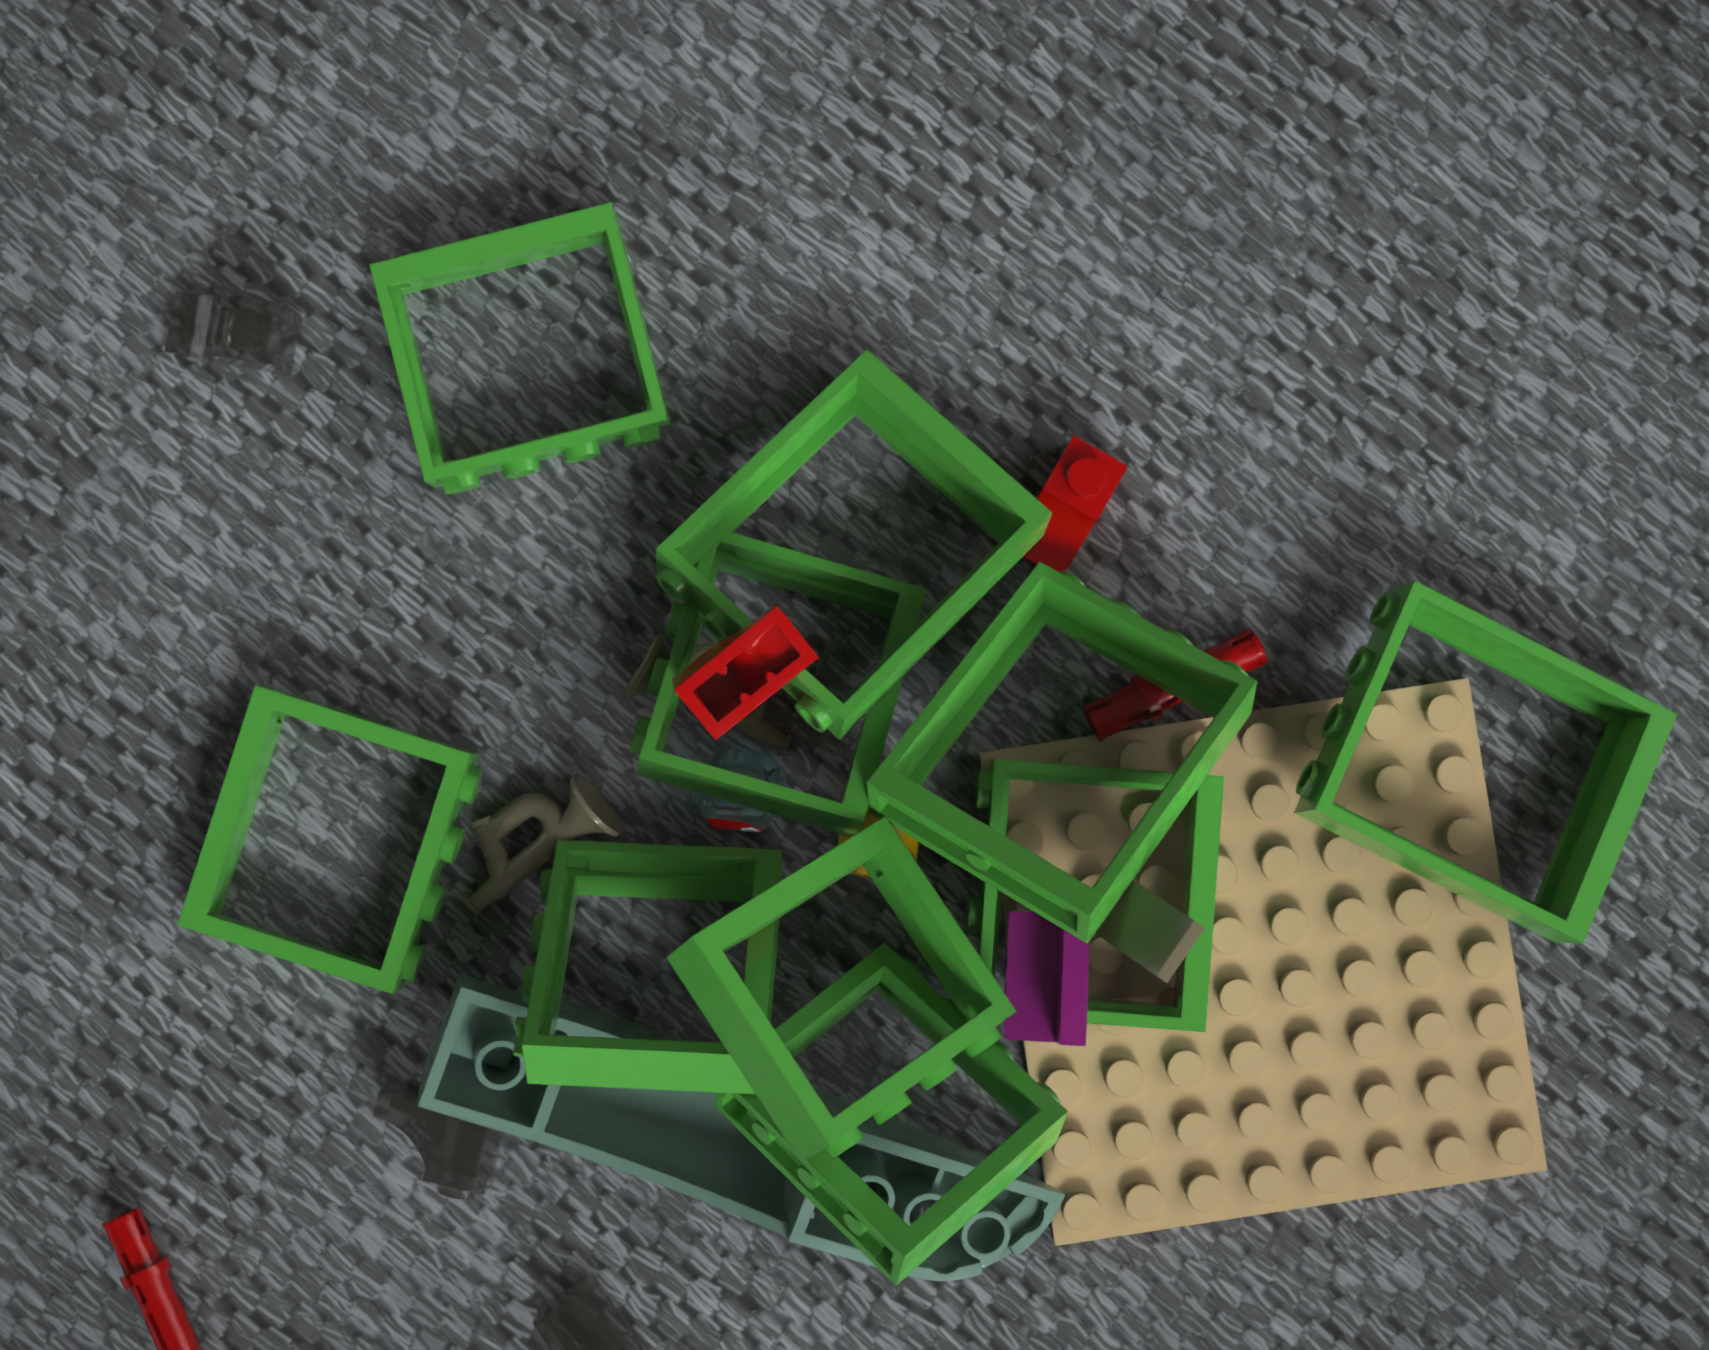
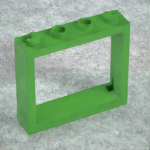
[369,202,672,494]
[629,532,927,837]
[177,685,483,994]
[967,759,1224,1032]
[666,816,1017,1162]
[513,840,782,1094]
[714,943,1068,1286]

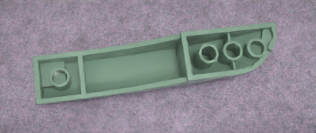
[417,974,1065,1281]

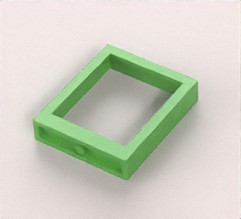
[656,350,1052,740]
[867,562,1257,944]
[1294,581,1677,943]

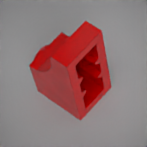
[1021,435,1128,572]
[672,603,819,741]

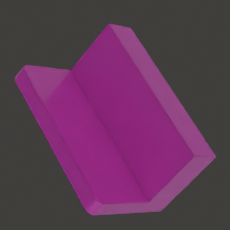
[1003,911,1090,1046]

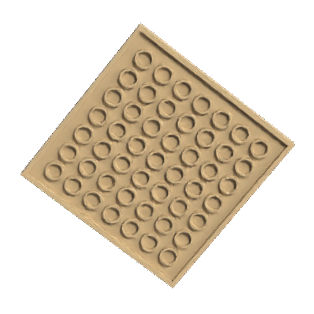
[978,678,1548,1246]

